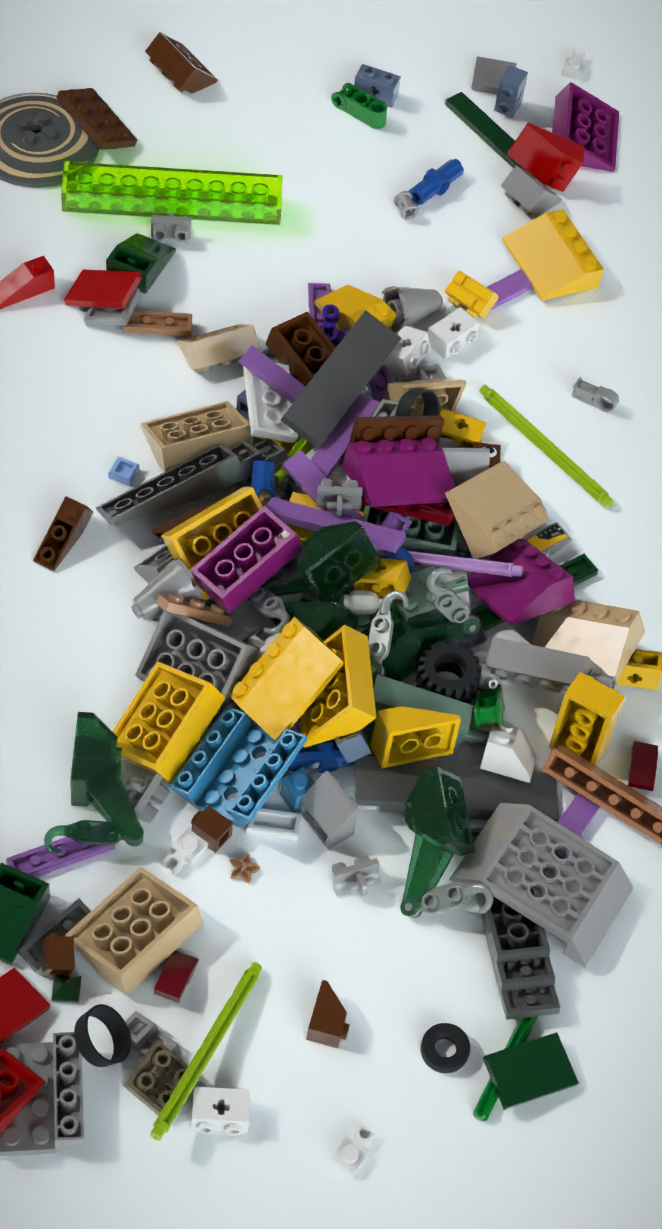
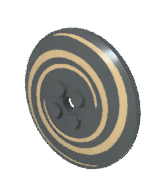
[0,93,100,188]

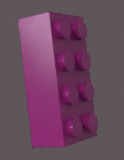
[190,506,303,614]

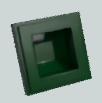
[51,975,82,1003]

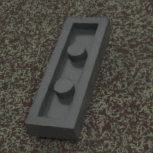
[17,898,91,973]

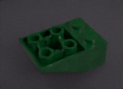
[106,233,176,294]
[0,862,50,965]

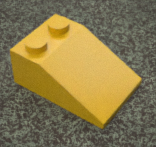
[314,284,396,331]
[371,706,461,768]

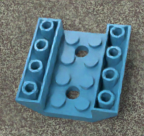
[169,706,308,828]

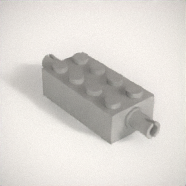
[472,637,617,693]

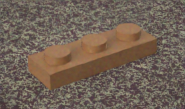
[123,310,193,337]
[156,593,233,627]

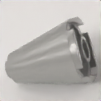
[381,286,443,331]
[131,558,203,621]

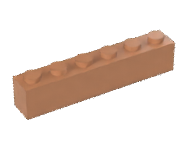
[542,745,662,845]

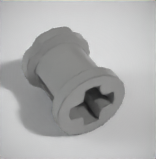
[393,191,419,220]

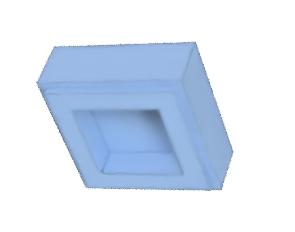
[108,456,140,486]

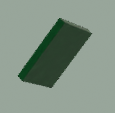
[483,1032,579,1110]

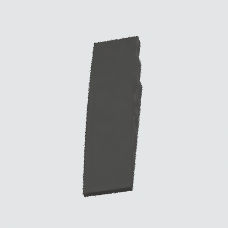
[280,310,401,449]
[96,439,289,525]
[354,756,559,822]
[464,827,561,1020]

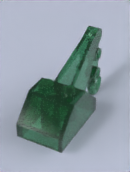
[44,711,144,854]

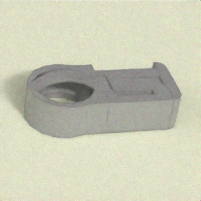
[572,377,620,413]

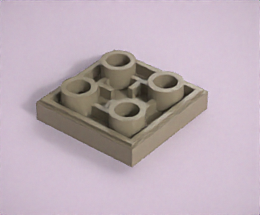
[122,1040,188,1115]

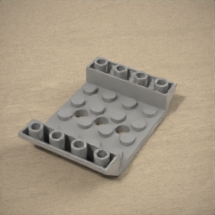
[449,803,634,968]
[0,1032,84,1156]

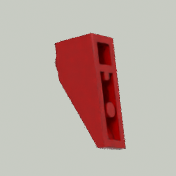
[0,255,55,309]

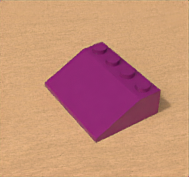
[552,82,619,172]
[342,438,455,507]
[467,538,575,626]

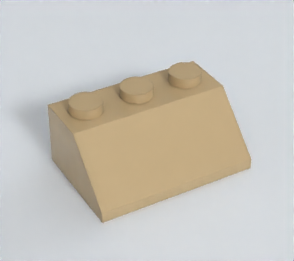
[178,323,260,372]
[382,378,467,416]

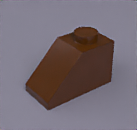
[306,979,350,1048]

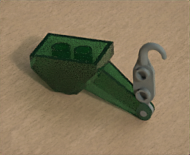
[246,521,381,634]
[361,568,481,682]
[270,590,409,681]
[400,767,493,918]

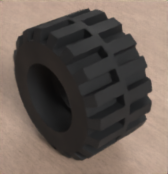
[415,641,482,704]

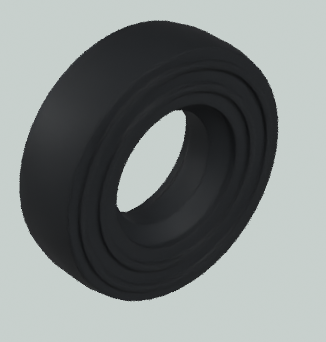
[420,1023,471,1073]

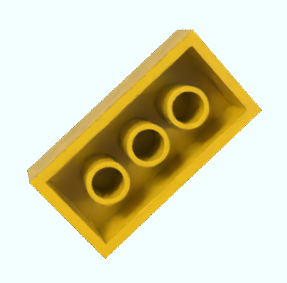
[549,672,625,766]

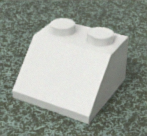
[480,721,537,783]

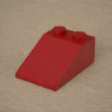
[507,122,584,192]
[0,1048,46,1135]

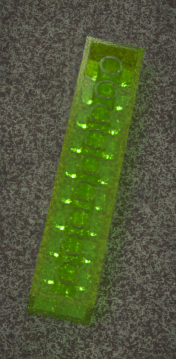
[61,161,283,225]

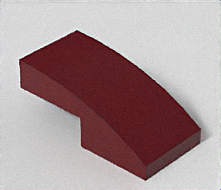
[628,741,658,791]
[153,950,199,1003]

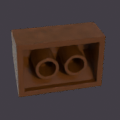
[145,32,218,94]
[265,311,336,386]

